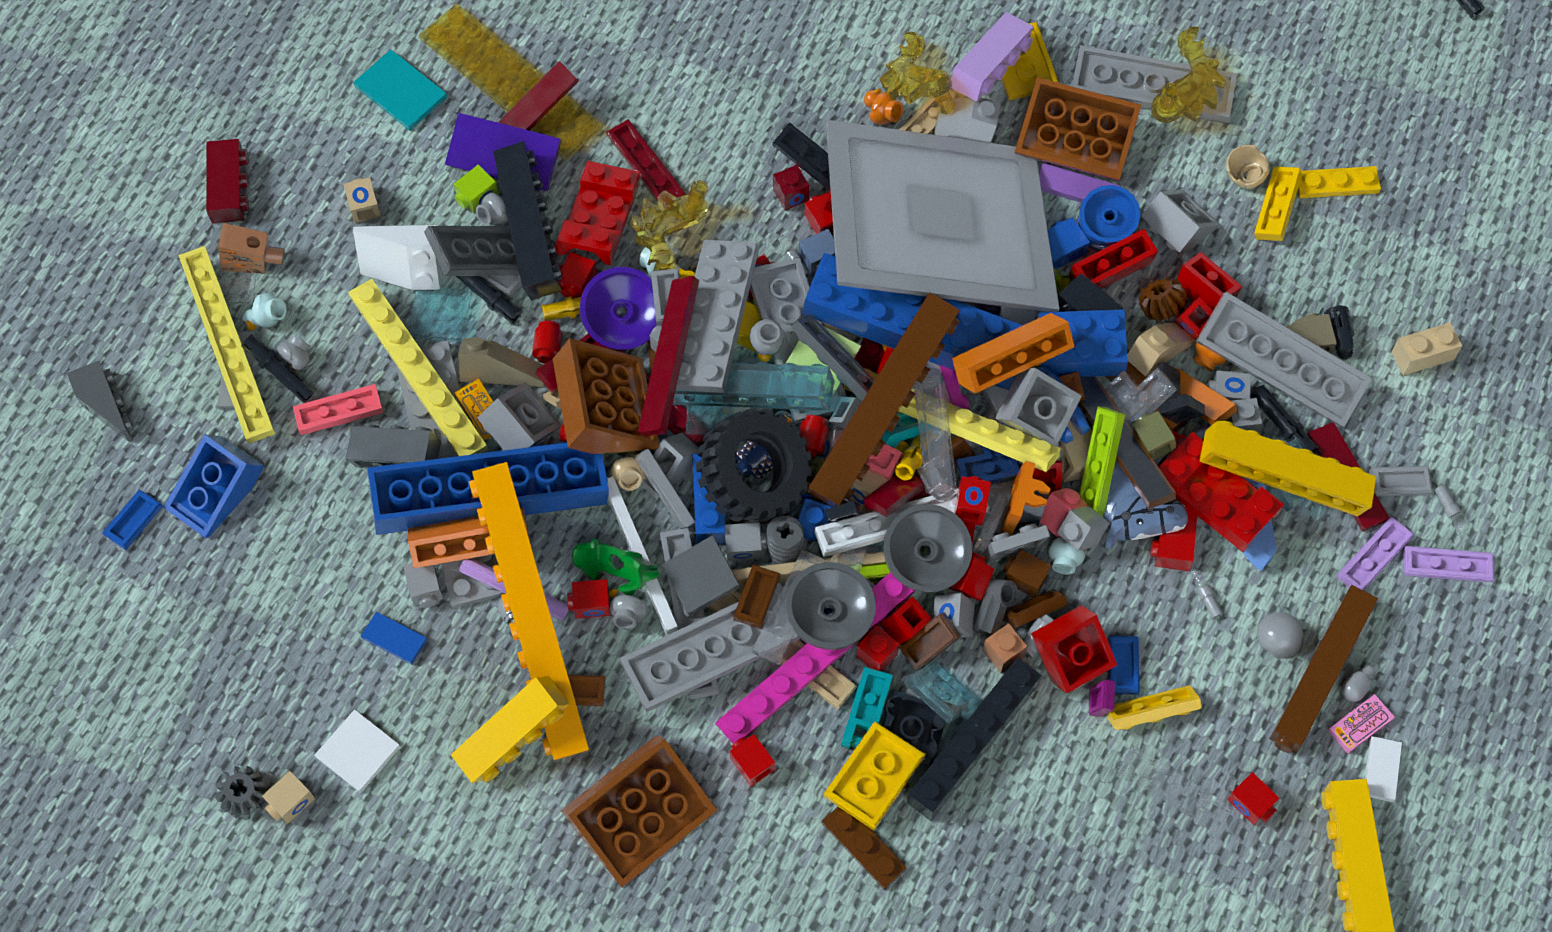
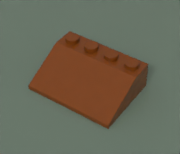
[1015,77,1141,181]
[553,338,660,454]
[561,735,717,887]

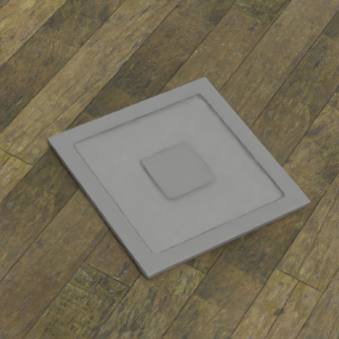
[826,120,1059,312]

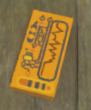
[454,379,493,441]

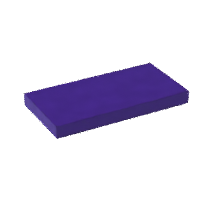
[445,112,562,192]

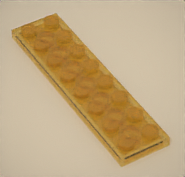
[419,3,603,162]

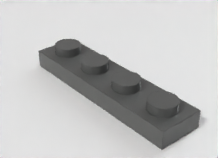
[791,314,875,402]

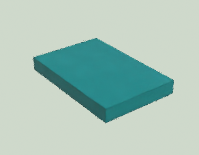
[353,49,447,131]

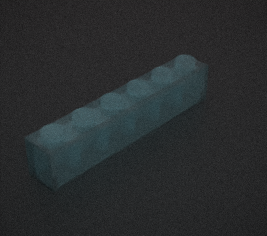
[673,361,835,411]

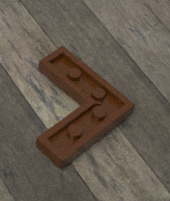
[821,782,909,890]

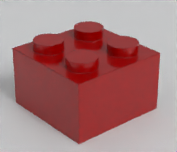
[1031,605,1117,693]

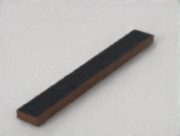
[1078,376,1176,509]

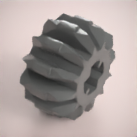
[215,766,269,818]

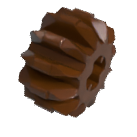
[1138,276,1188,323]

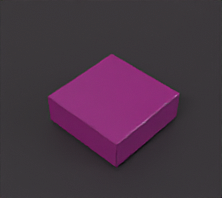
[1089,680,1115,717]

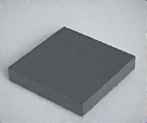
[662,535,741,616]

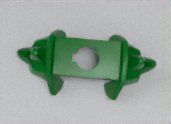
[571,539,660,596]

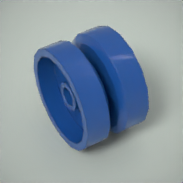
[1077,185,1141,252]

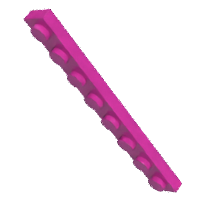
[715,572,915,744]

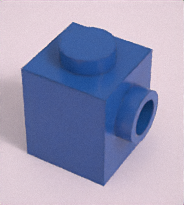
[798,498,833,542]

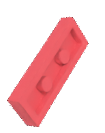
[293,384,384,435]

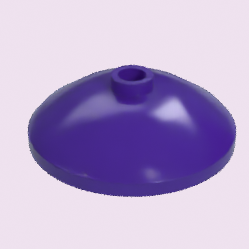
[580,267,657,350]

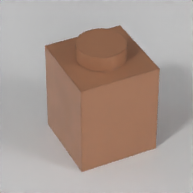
[983,623,1027,673]

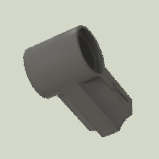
[973,578,1018,637]

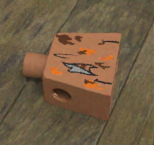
[218,223,285,274]

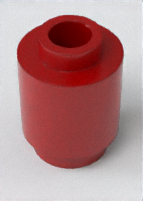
[532,320,563,364]
[798,415,829,459]

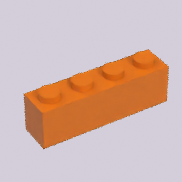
[952,313,1074,394]
[408,508,530,568]

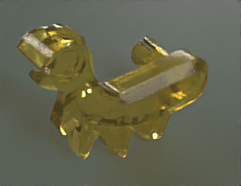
[1151,26,1226,123]
[880,31,956,114]
[630,180,709,271]

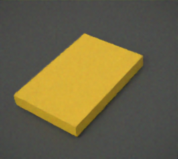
[1001,22,1059,101]
[823,722,925,830]

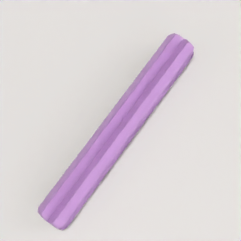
[459,558,568,620]

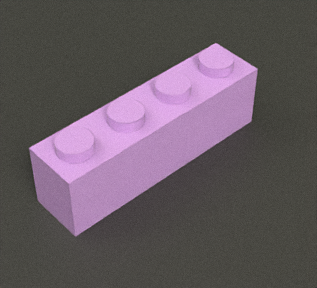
[949,12,1033,102]

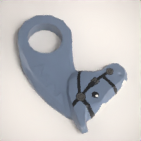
[1104,421,1188,549]

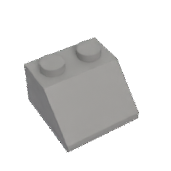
[1141,189,1221,252]
[995,368,1081,446]
[477,382,561,451]

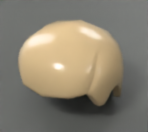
[1226,145,1269,189]

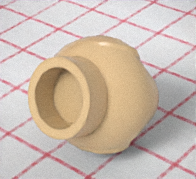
[610,452,646,491]

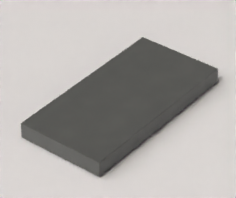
[424,226,520,276]

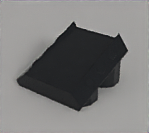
[882,689,950,765]

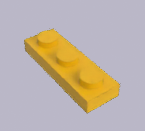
[1297,166,1381,198]
[1254,167,1302,241]
[1106,685,1202,730]

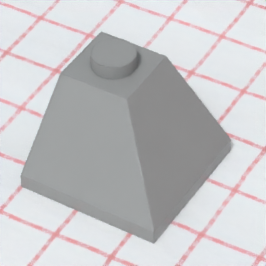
[934,97,1000,143]

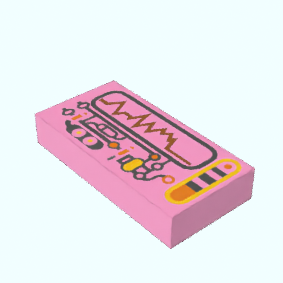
[1328,694,1395,754]

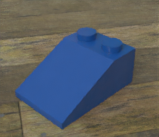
[163,434,265,538]

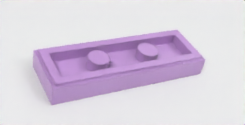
[1336,516,1414,591]
[1404,546,1494,583]

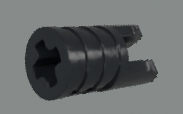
[1324,305,1355,360]

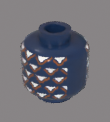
[736,441,773,479]

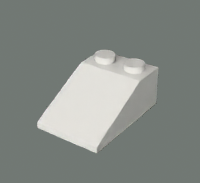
[353,225,442,290]

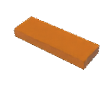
[1177,368,1237,425]

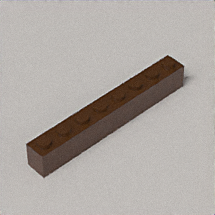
[808,292,960,507]

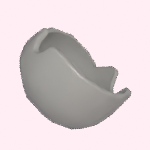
[1257,612,1304,659]

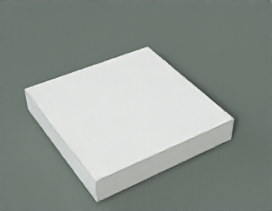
[314,710,400,793]

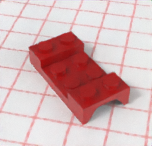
[557,161,640,266]
[1159,432,1284,553]

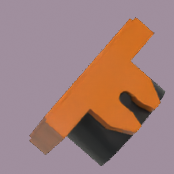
[1001,461,1050,536]

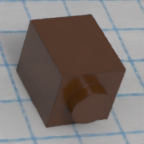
[1003,549,1052,598]

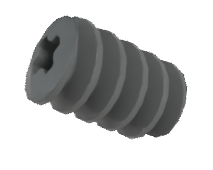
[767,515,804,564]

